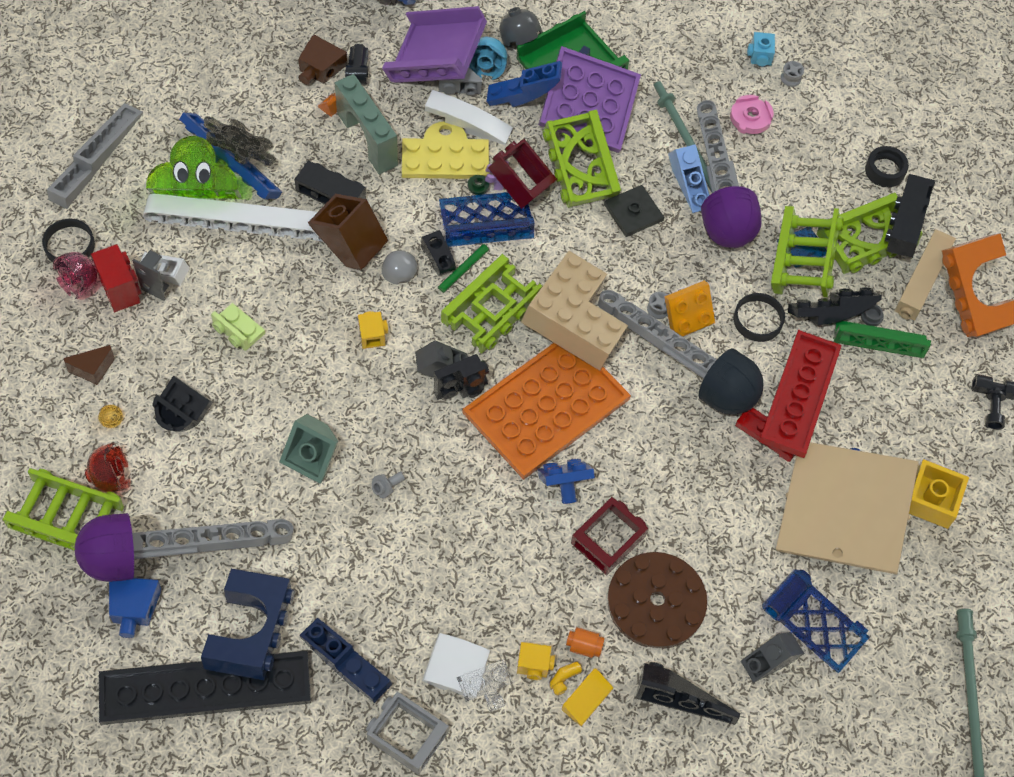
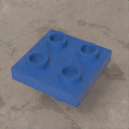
[537,459,595,504]

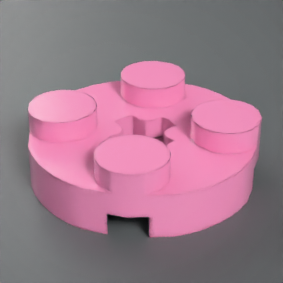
[730,95,774,134]

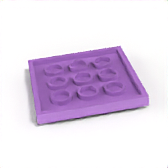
[538,46,641,153]

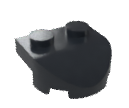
[152,376,213,432]

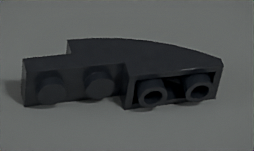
[788,287,882,325]

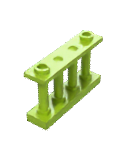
[771,206,844,298]
[3,468,124,551]

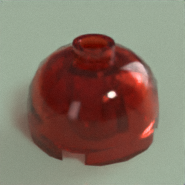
[85,442,131,492]

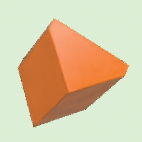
[318,93,337,117]

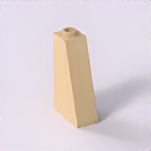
[894,229,956,321]

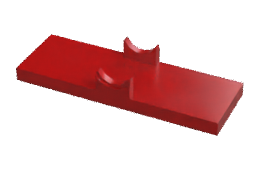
[759,330,842,458]

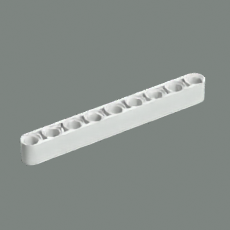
[143,194,322,241]

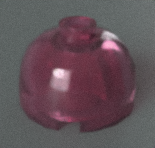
[53,252,97,299]

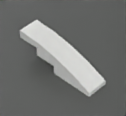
[425,90,513,145]

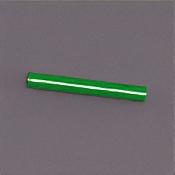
[438,244,489,293]

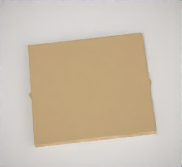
[776,442,919,575]

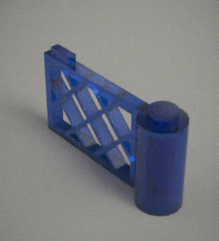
[762,569,870,673]

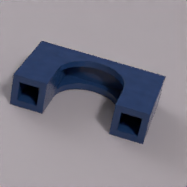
[201,568,295,680]

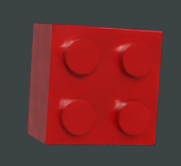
[91,244,142,313]

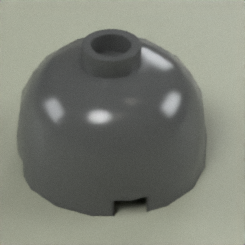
[499,7,542,46]

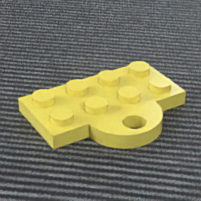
[402,121,489,179]

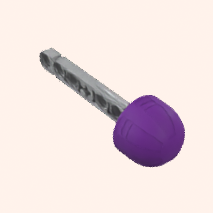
[697,100,762,248]
[75,513,294,582]

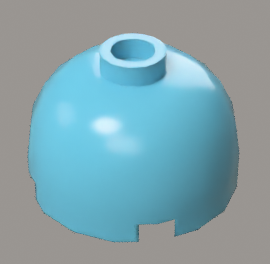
[469,36,508,80]

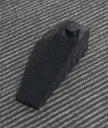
[635,662,740,725]

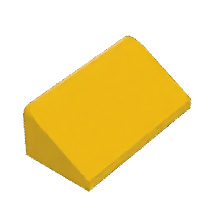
[562,668,613,726]

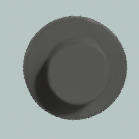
[861,304,884,326]

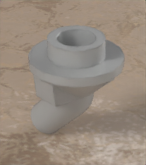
[372,471,405,498]

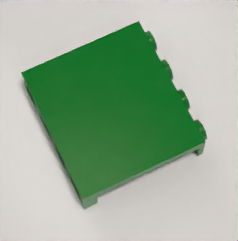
[516,11,630,70]

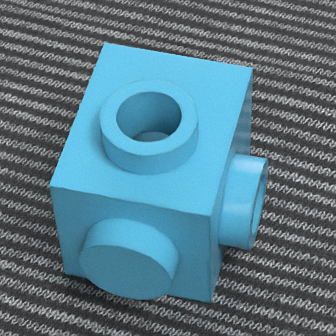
[747,32,775,66]

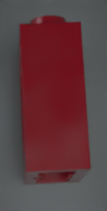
[488,139,557,209]
[571,497,648,576]

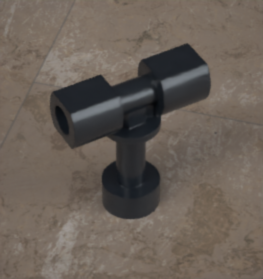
[971,374,1014,430]

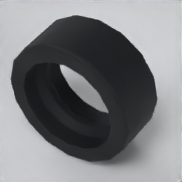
[865,146,909,188]

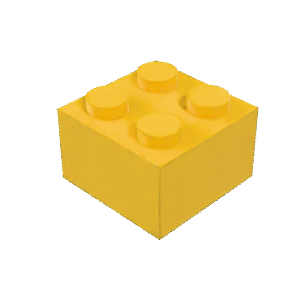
[909,459,969,529]

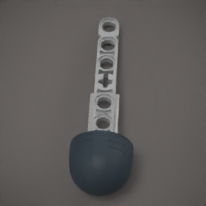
[598,290,764,415]

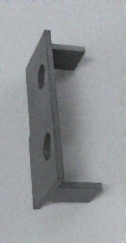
[132,250,169,301]

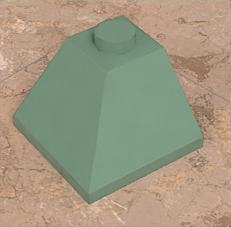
[279,414,338,484]

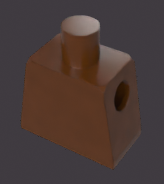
[298,34,347,85]

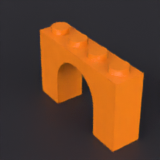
[942,233,1014,337]

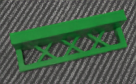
[833,321,931,358]

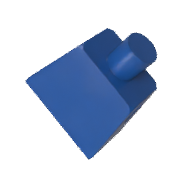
[109,578,161,638]

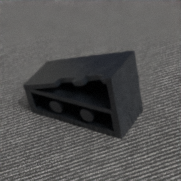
[885,174,936,258]

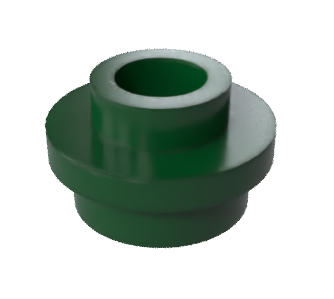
[467,175,489,195]

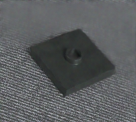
[604,185,664,237]

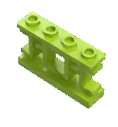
[441,254,542,354]

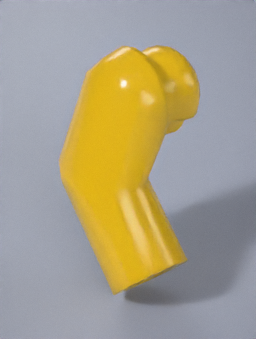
[550,661,582,696]

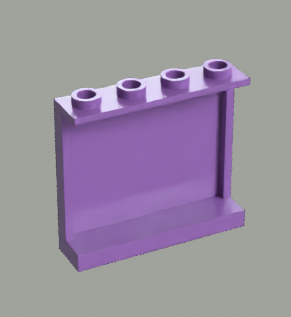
[382,6,487,83]

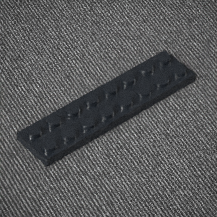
[99,651,311,725]

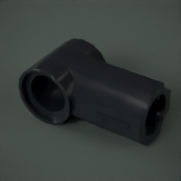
[345,44,368,85]

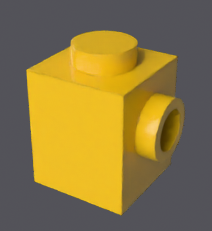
[358,311,388,349]
[517,642,555,680]

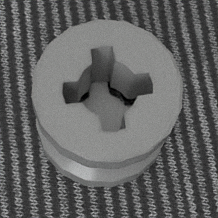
[781,61,804,87]
[647,292,668,319]

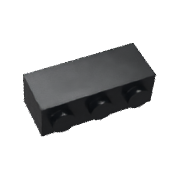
[294,160,366,204]

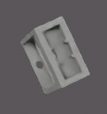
[366,691,449,775]

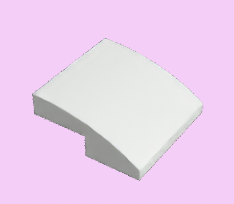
[422,633,490,699]

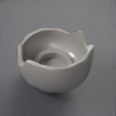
[381,250,418,285]

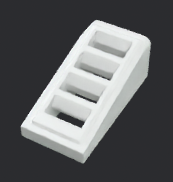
[140,252,189,286]

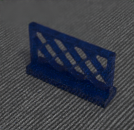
[439,192,535,247]

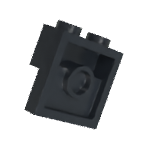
[434,354,489,400]

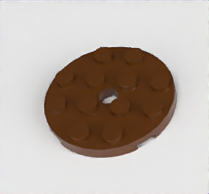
[608,552,707,649]

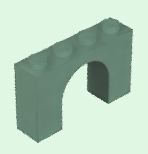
[335,74,398,174]

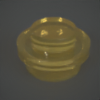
[98,405,123,428]

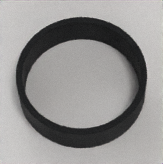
[42,218,95,267]
[733,293,785,342]

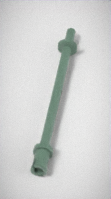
[654,81,712,192]
[956,609,985,777]

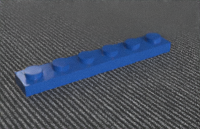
[179,112,282,200]

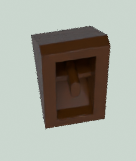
[63,345,115,385]

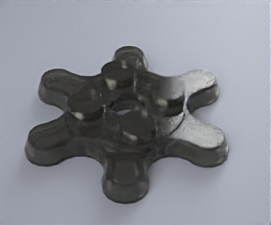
[204,116,276,166]

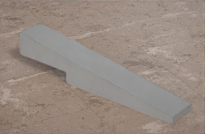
[47,103,143,209]

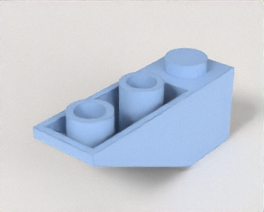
[668,144,709,213]

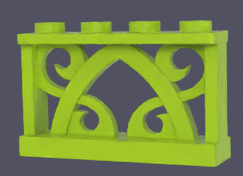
[542,109,621,208]
[816,192,923,274]

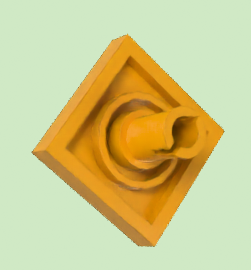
[664,280,715,337]

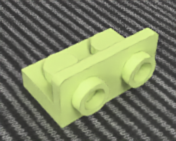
[211,303,266,351]

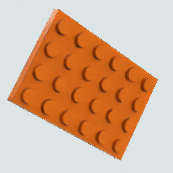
[462,343,631,480]

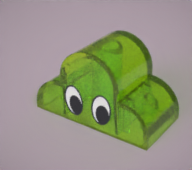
[146,136,243,199]

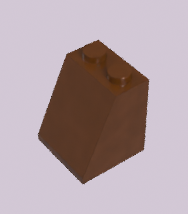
[308,194,388,270]

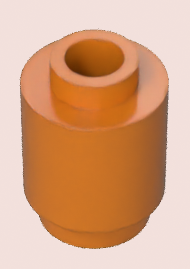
[566,627,605,658]

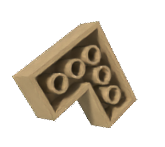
[521,251,628,370]

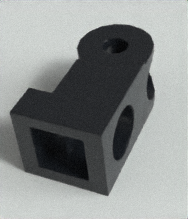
[420,230,456,276]

